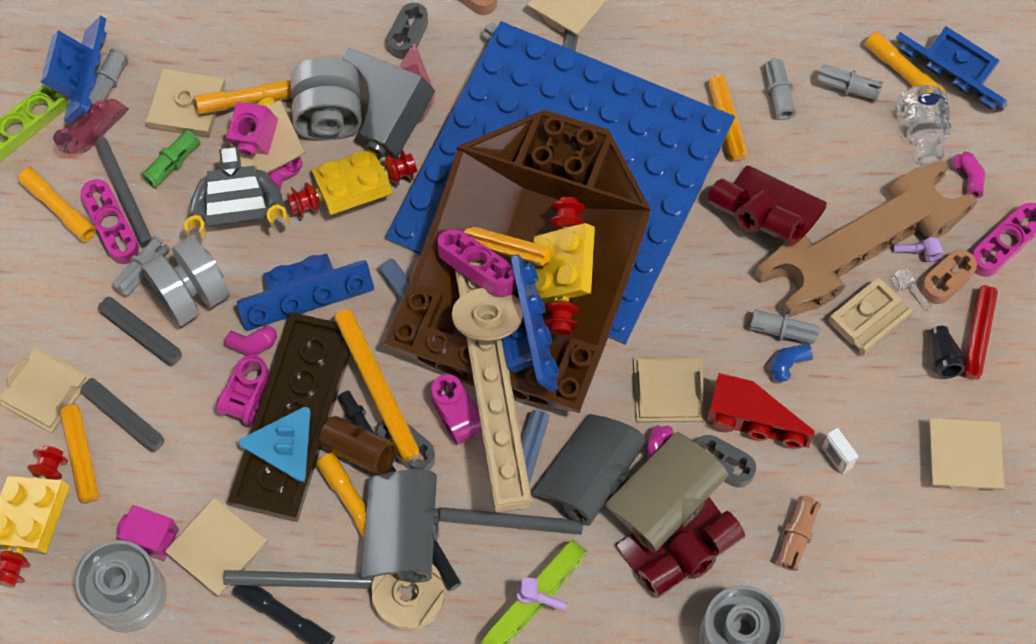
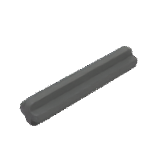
[98,297,182,366]
[80,378,165,452]

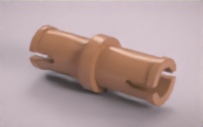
[776,496,821,571]

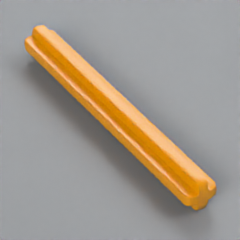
[335,308,420,462]

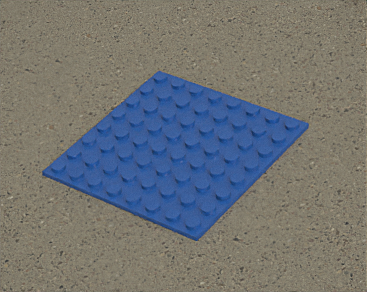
[385,21,735,345]

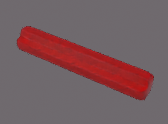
[962,285,998,380]

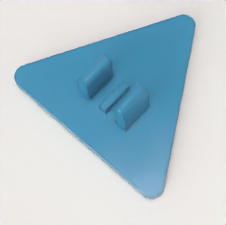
[239,407,311,482]

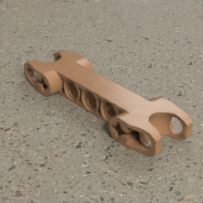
[756,161,977,317]

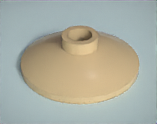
[452,288,523,341]

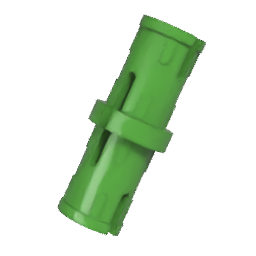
[140,129,201,189]

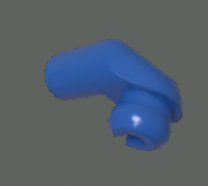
[769,344,813,382]

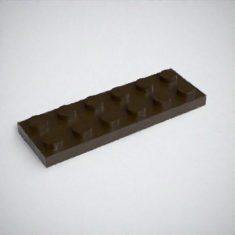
[227,312,351,522]

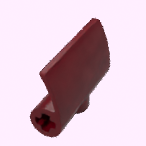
[708,165,827,245]
[617,497,745,598]

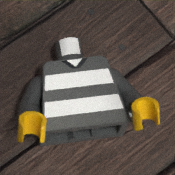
[184,147,290,238]

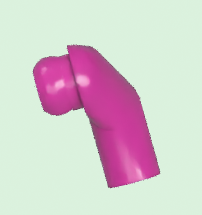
[952,151,985,198]
[268,157,302,190]
[224,326,277,355]
[646,425,674,460]

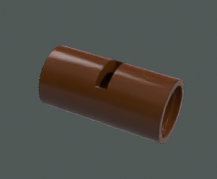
[319,416,397,475]

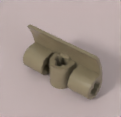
[605,432,729,552]

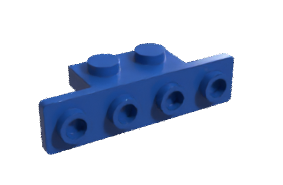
[41,15,107,123]
[896,26,1007,110]
[237,253,374,330]
[502,254,559,392]

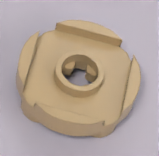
[372,564,445,632]

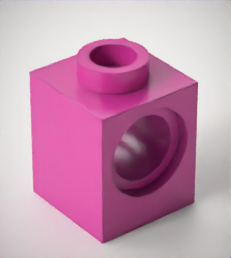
[226,102,278,157]
[117,505,179,562]

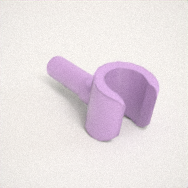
[894,237,943,262]
[517,578,567,611]

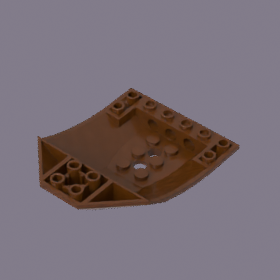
[384,109,651,413]

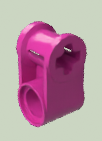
[216,355,270,426]
[431,374,482,445]

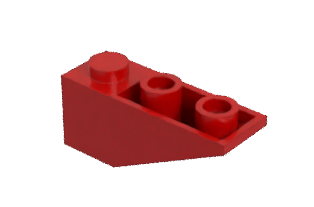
[706,373,815,449]

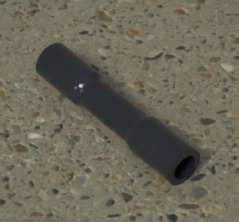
[233,585,336,644]

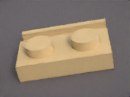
[828,277,914,356]

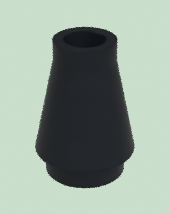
[928,325,966,379]

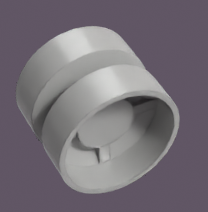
[291,57,362,141]
[141,236,230,327]
[75,540,167,633]
[698,585,785,644]

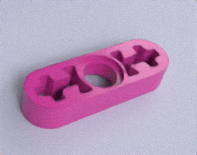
[80,179,140,264]
[972,203,1036,277]
[438,229,517,296]

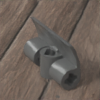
[534,414,646,526]
[362,469,439,583]

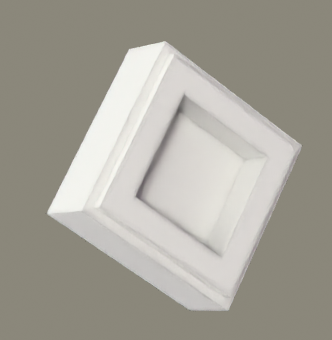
[822,428,859,474]

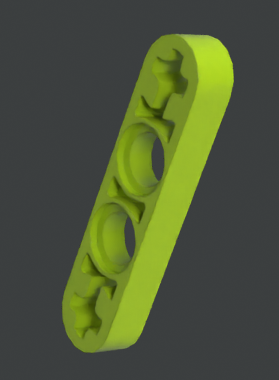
[0,84,69,162]
[481,540,588,644]

